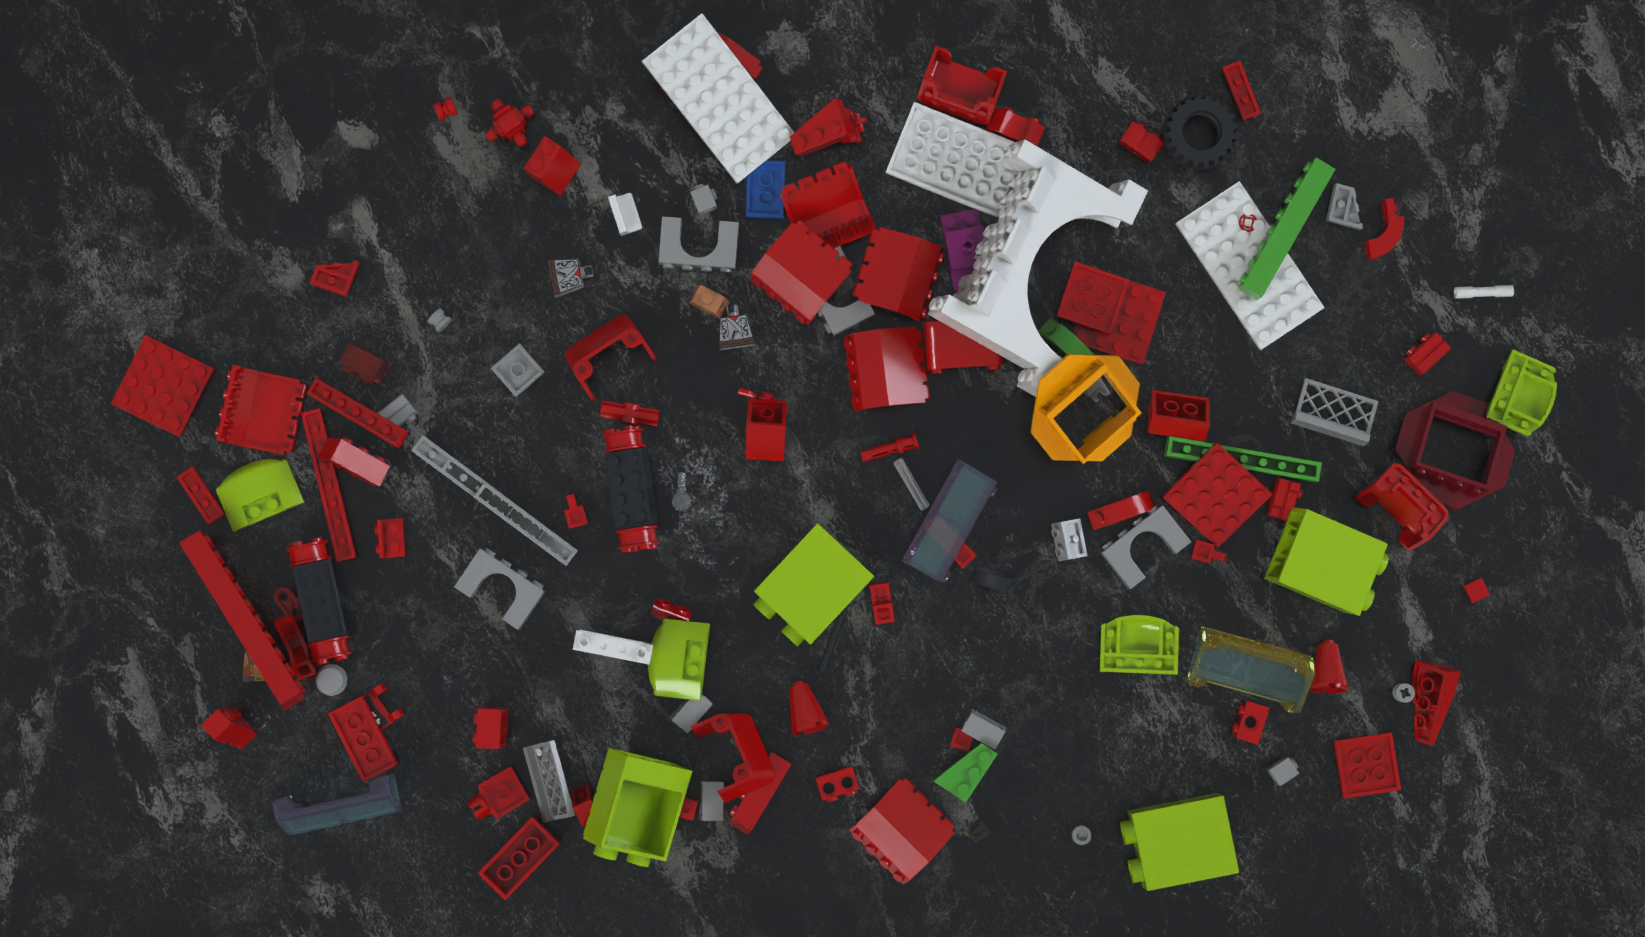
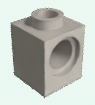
[1266,756,1299,786]

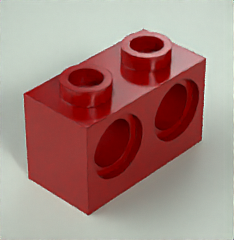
[815,766,859,802]

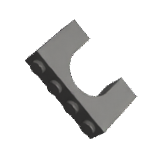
[659,217,739,273]
[818,246,875,336]
[1100,505,1191,589]
[454,548,546,630]

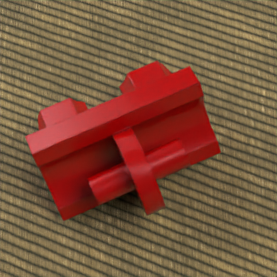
[841,108,867,144]

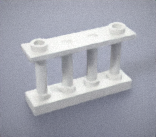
[573,630,653,664]

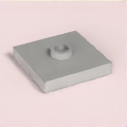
[491,343,545,397]

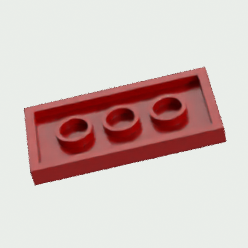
[328,696,398,782]

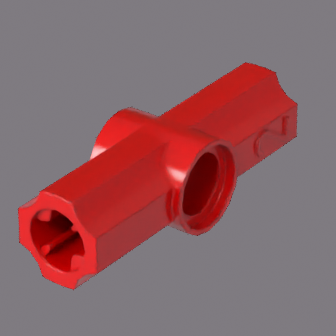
[600,400,660,427]

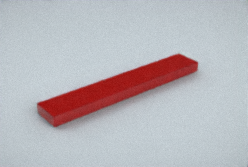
[306,378,409,448]

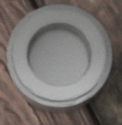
[1072,825,1091,845]

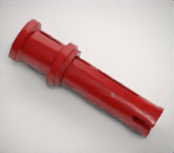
[860,432,919,462]

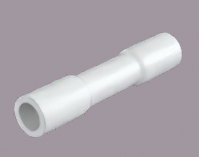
[1454,285,1514,298]

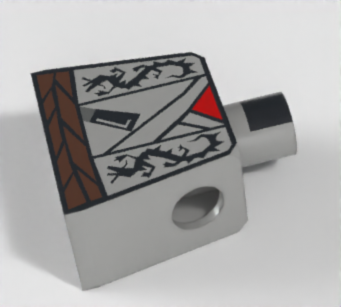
[547,259,594,298]
[719,305,756,350]

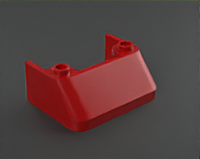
[565,315,657,401]
[691,713,775,803]

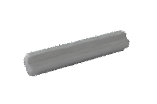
[894,458,929,510]

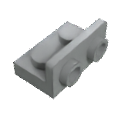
[1051,518,1088,561]

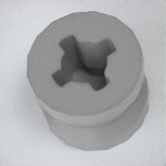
[427,308,452,333]
[1392,683,1415,703]

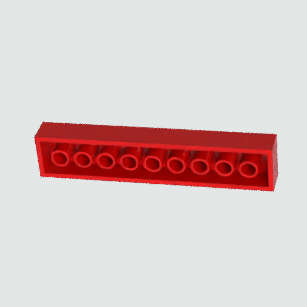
[180,531,306,711]

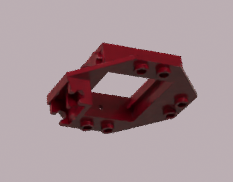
[1395,391,1515,511]

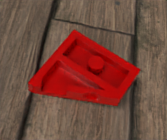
[310,261,360,297]

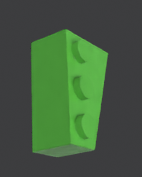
[932,742,997,803]

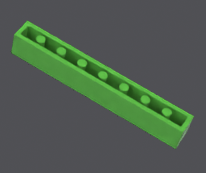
[1237,157,1335,300]
[1164,436,1322,483]

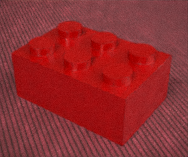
[1148,390,1210,441]
[473,706,508,749]

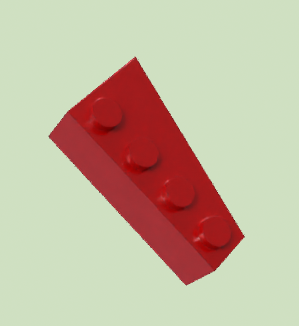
[728,752,791,835]

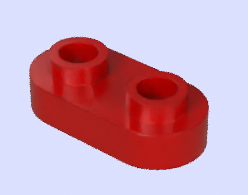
[274,587,302,622]

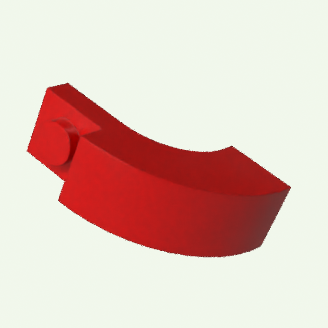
[1364,198,1404,261]
[1087,491,1154,530]
[274,613,317,680]

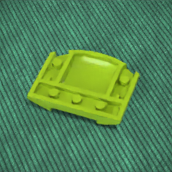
[1485,350,1557,437]
[216,459,305,532]
[1100,615,1179,675]
[648,619,710,701]

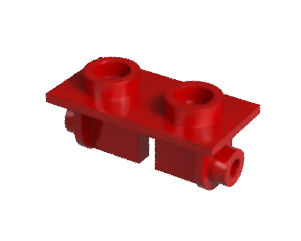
[651,598,693,621]

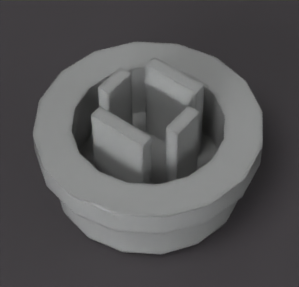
[315,664,348,696]

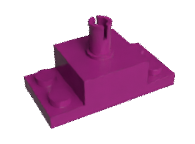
[940,209,984,291]

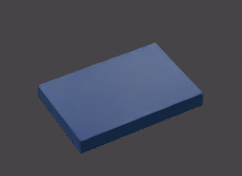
[746,160,785,219]

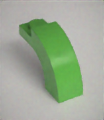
[1038,317,1094,356]

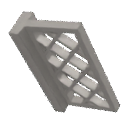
[1291,378,1379,446]
[523,740,575,823]

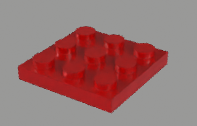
[1056,262,1129,335]
[1333,732,1401,799]

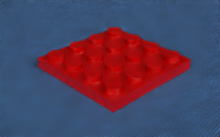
[1073,281,1166,365]
[111,335,215,437]
[1162,442,1273,548]

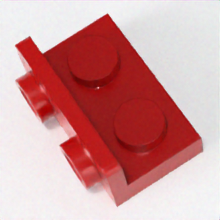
[374,518,406,558]

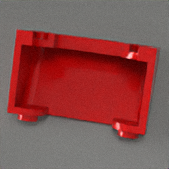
[917,46,1007,125]
[924,321,1004,374]
[1354,464,1449,551]

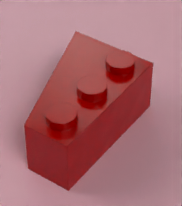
[790,98,854,156]

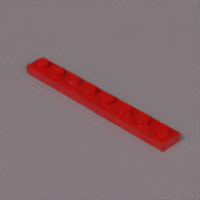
[301,408,357,562]

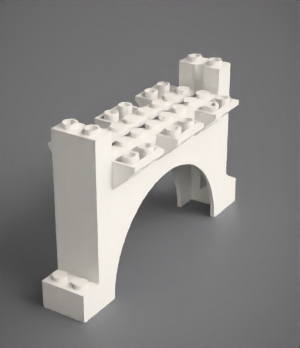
[928,140,1148,397]

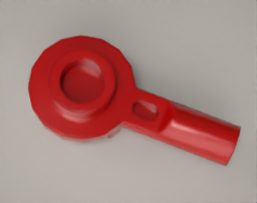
[738,387,776,400]

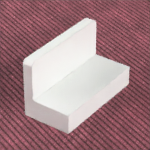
[608,193,642,236]

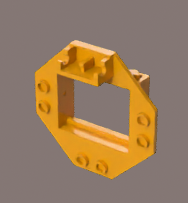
[1031,354,1141,464]

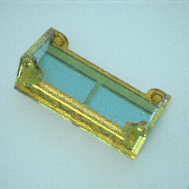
[1188,626,1315,713]

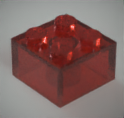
[339,343,390,385]

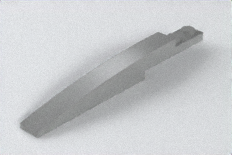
[411,435,578,566]

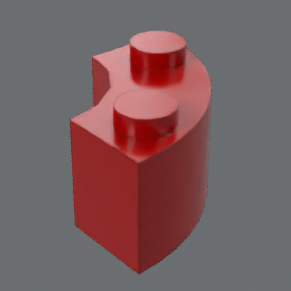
[987,107,1045,146]

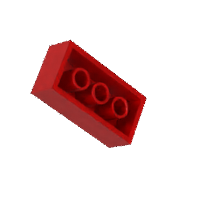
[478,815,562,900]

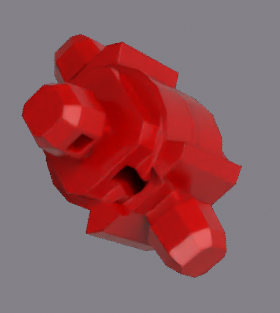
[485,99,534,147]

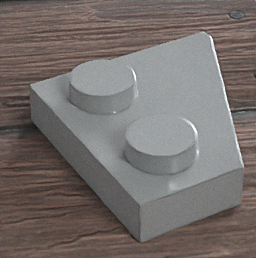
[1326,183,1363,230]

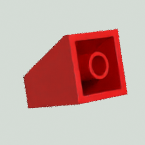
[524,136,581,196]
[745,399,787,461]

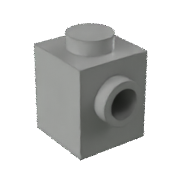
[690,184,718,215]

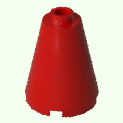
[1309,640,1348,694]
[789,681,829,736]

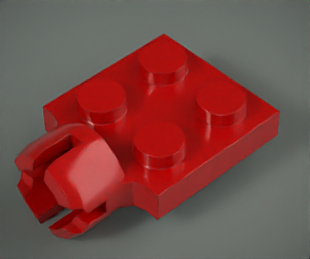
[468,766,530,819]

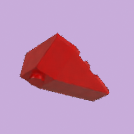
[1411,660,1460,746]

